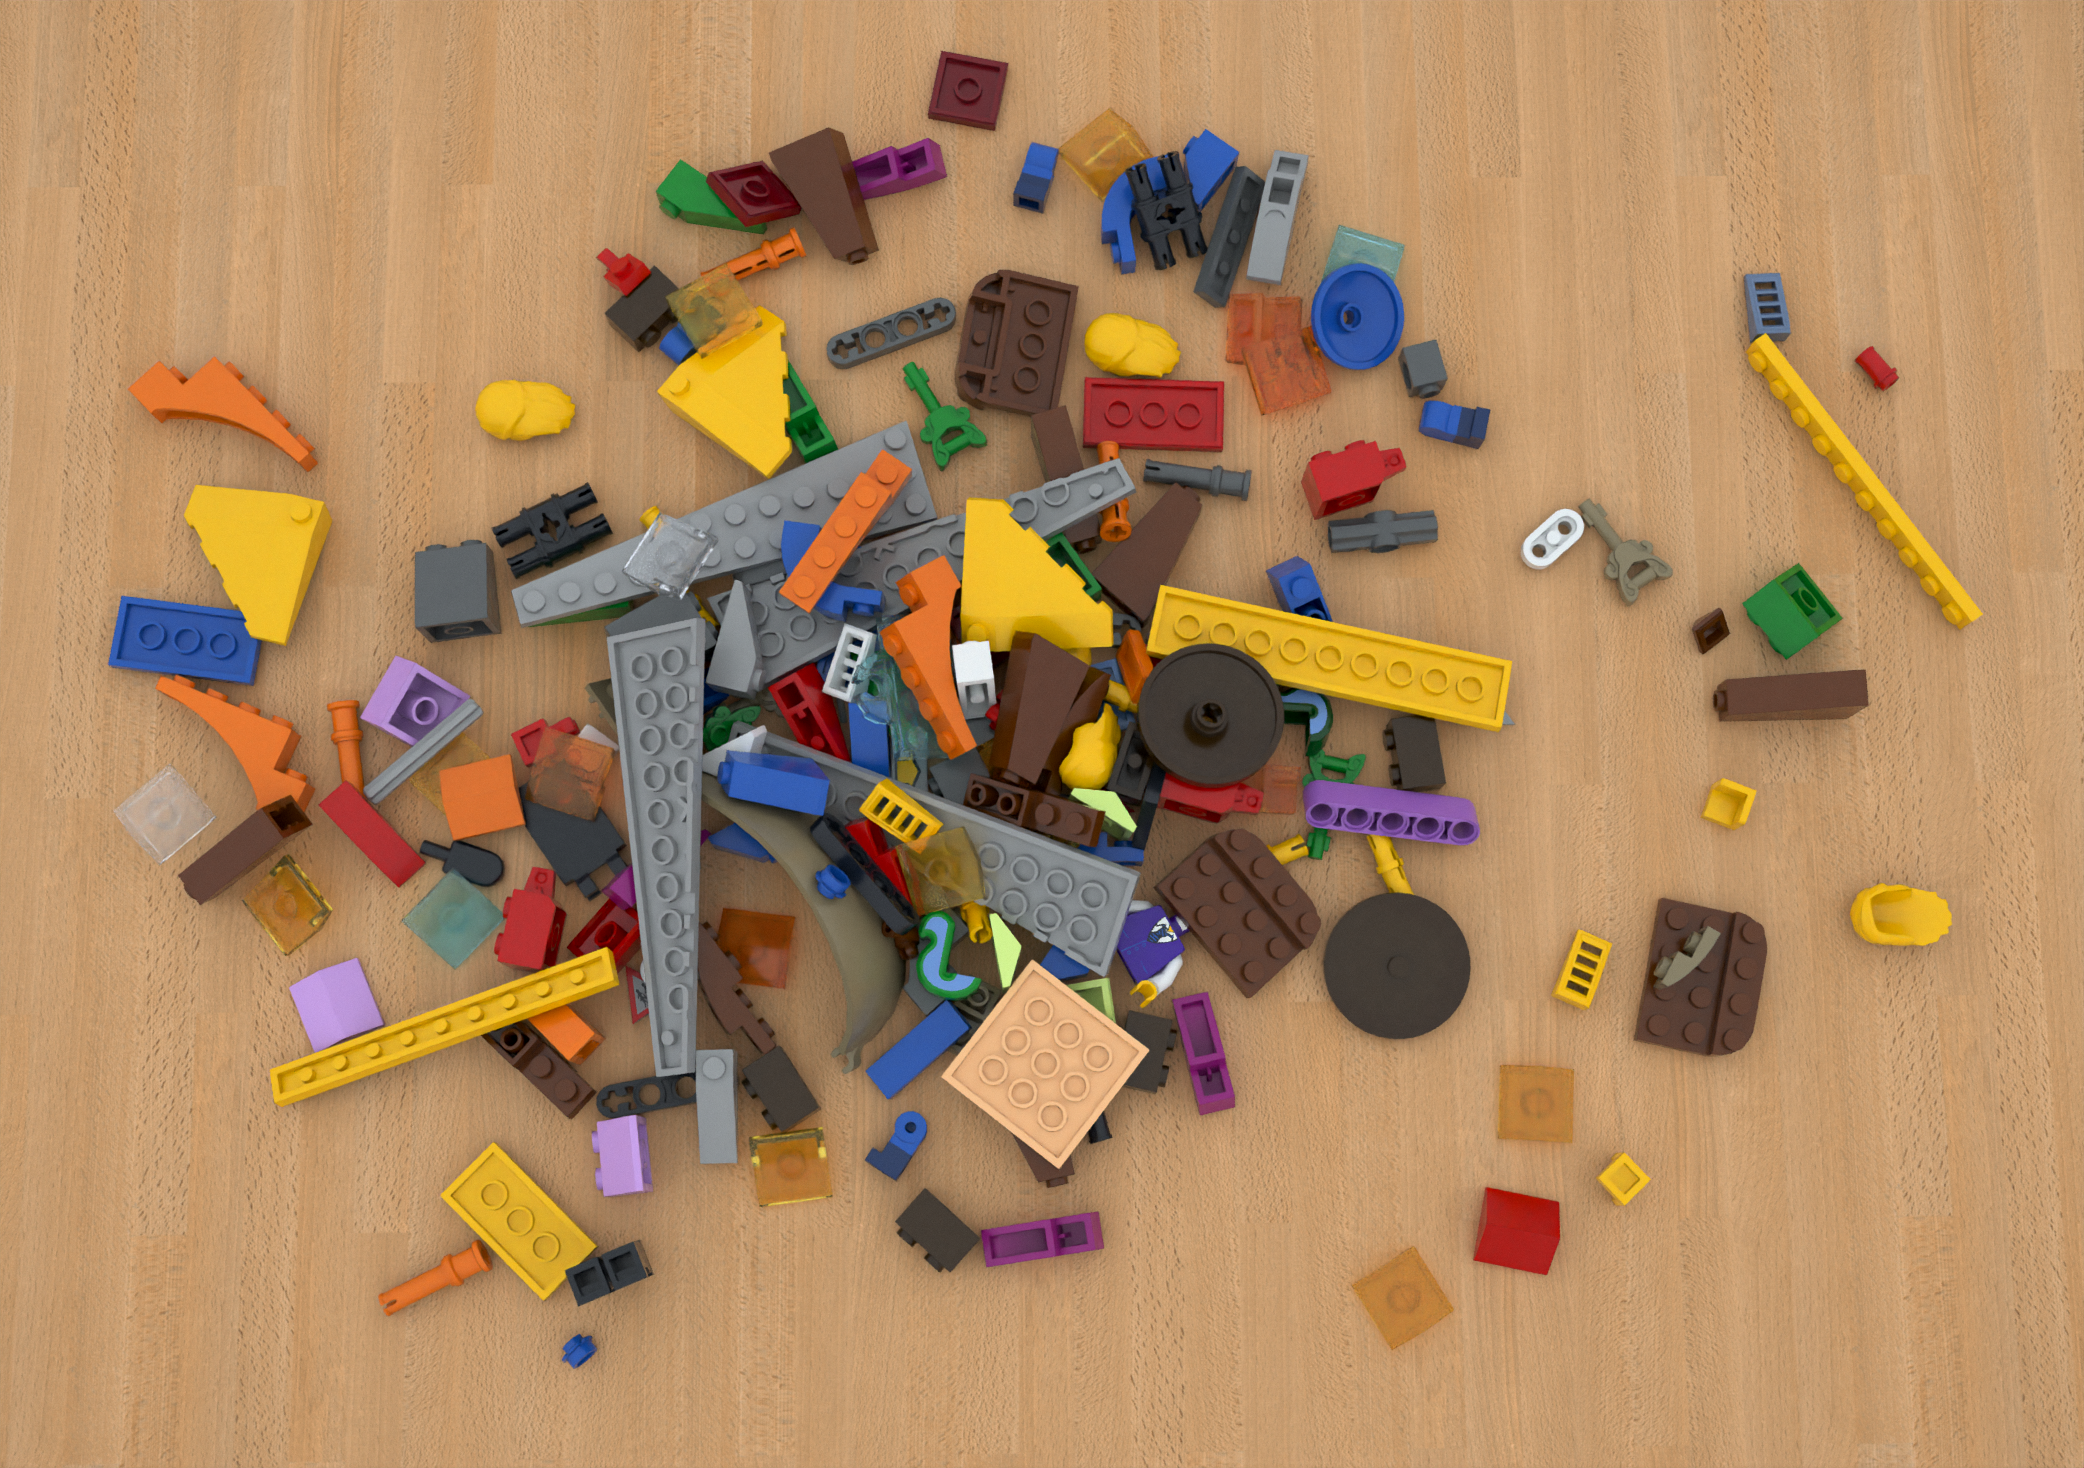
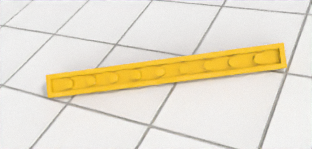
[1746,333,1983,630]
[270,947,620,1107]

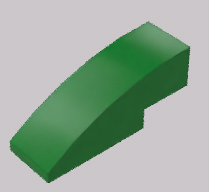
[783,360,838,464]

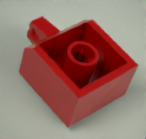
[1301,440,1406,520]
[1157,772,1264,824]
[494,867,567,973]

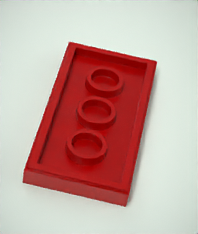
[1083,377,1224,452]

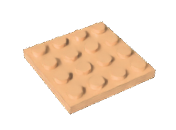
[941,959,1150,1169]

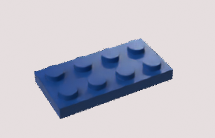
[108,596,262,686]

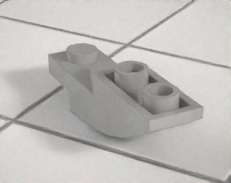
[1246,150,1309,285]

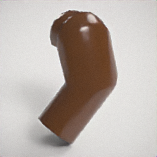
[881,921,919,960]

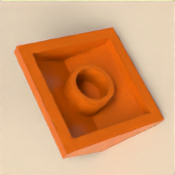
[439,754,526,841]

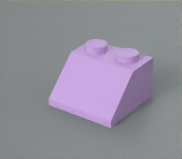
[360,656,470,758]
[592,1115,653,1197]

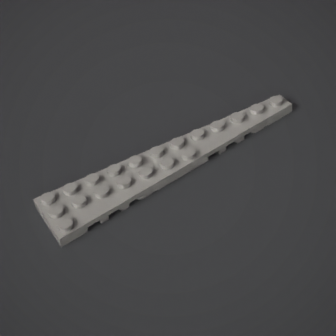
[511,420,937,628]
[707,458,1136,692]
[607,618,706,1077]
[728,720,1141,977]

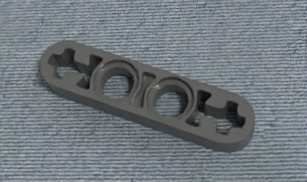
[826,297,956,369]

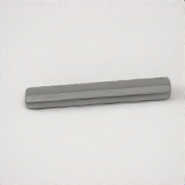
[363,699,484,805]

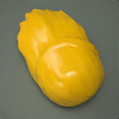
[1084,313,1181,378]
[475,379,575,441]
[1059,703,1121,791]
[1850,883,1952,946]

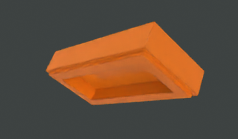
[1115,629,1154,704]

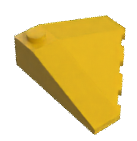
[657,305,792,479]
[184,485,333,646]
[960,497,1113,652]

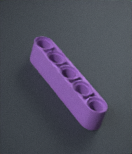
[1302,780,1480,845]

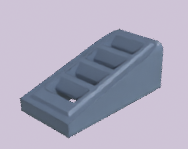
[1744,273,1791,343]

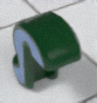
[1276,684,1333,756]

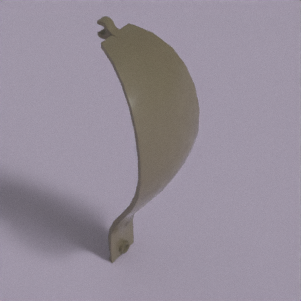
[585,678,906,1074]

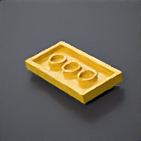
[440,1142,599,1301]

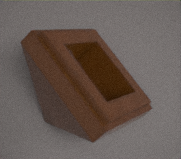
[1692,608,1730,654]

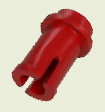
[1855,346,1900,391]

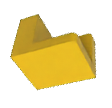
[1700,778,1757,830]
[1596,1152,1651,1206]

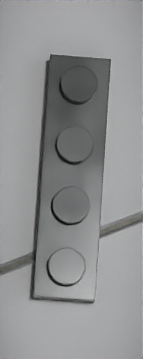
[1193,166,1265,308]

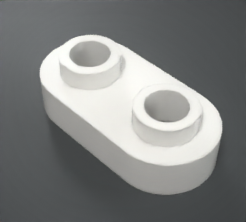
[1521,509,1584,569]

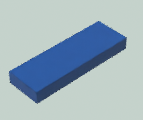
[866,1000,972,1099]

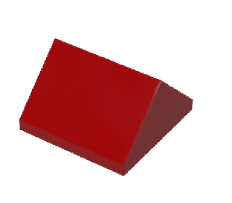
[567,899,642,975]
[1473,1187,1560,1275]

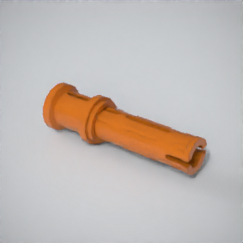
[700,227,806,294]
[1097,441,1132,542]
[327,700,366,799]
[378,1240,493,1316]

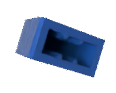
[848,701,891,778]
[717,750,830,816]

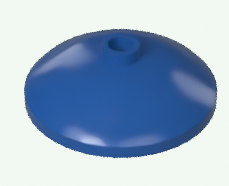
[1311,263,1404,370]

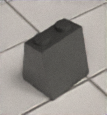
[415,540,502,643]
[605,584,719,663]

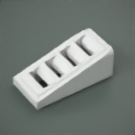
[822,623,877,703]

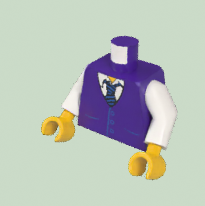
[1116,900,1190,1008]

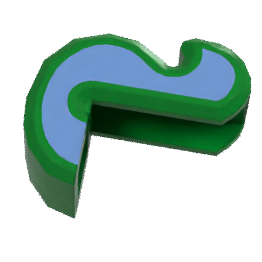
[916,911,982,1001]

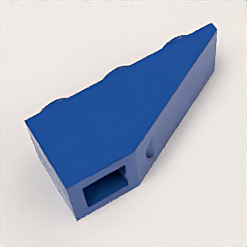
[1266,556,1333,622]

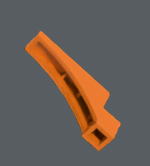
[128,356,318,472]
[779,449,912,614]
[879,555,977,760]
[155,675,315,813]

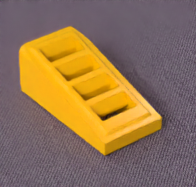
[859,778,944,853]
[1551,929,1612,1010]

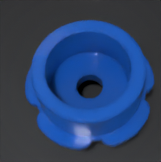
[815,864,851,899]
[562,1334,597,1369]

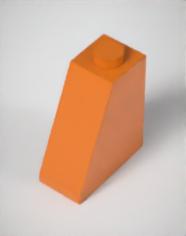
[527,1003,606,1065]

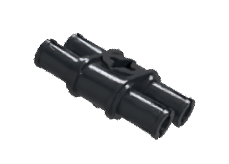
[1125,151,1208,270]
[491,482,613,579]

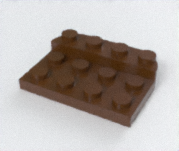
[954,270,1079,417]
[1153,828,1321,998]
[1634,898,1767,1057]

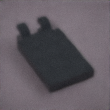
[518,756,627,901]

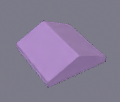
[289,958,385,1053]

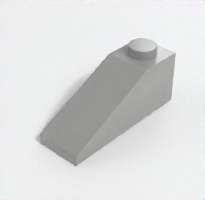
[705,580,766,700]
[696,1049,738,1164]

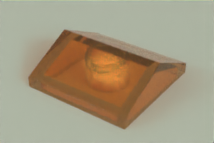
[716,908,796,989]

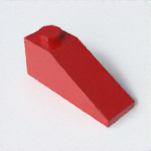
[768,663,851,763]

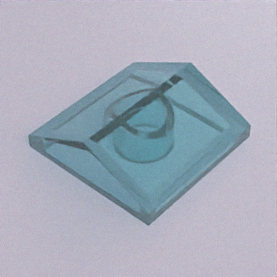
[1320,225,1405,284]
[401,867,505,969]

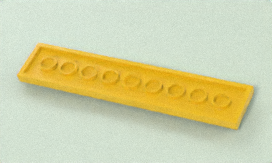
[1146,585,1513,732]

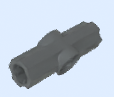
[1327,510,1438,553]

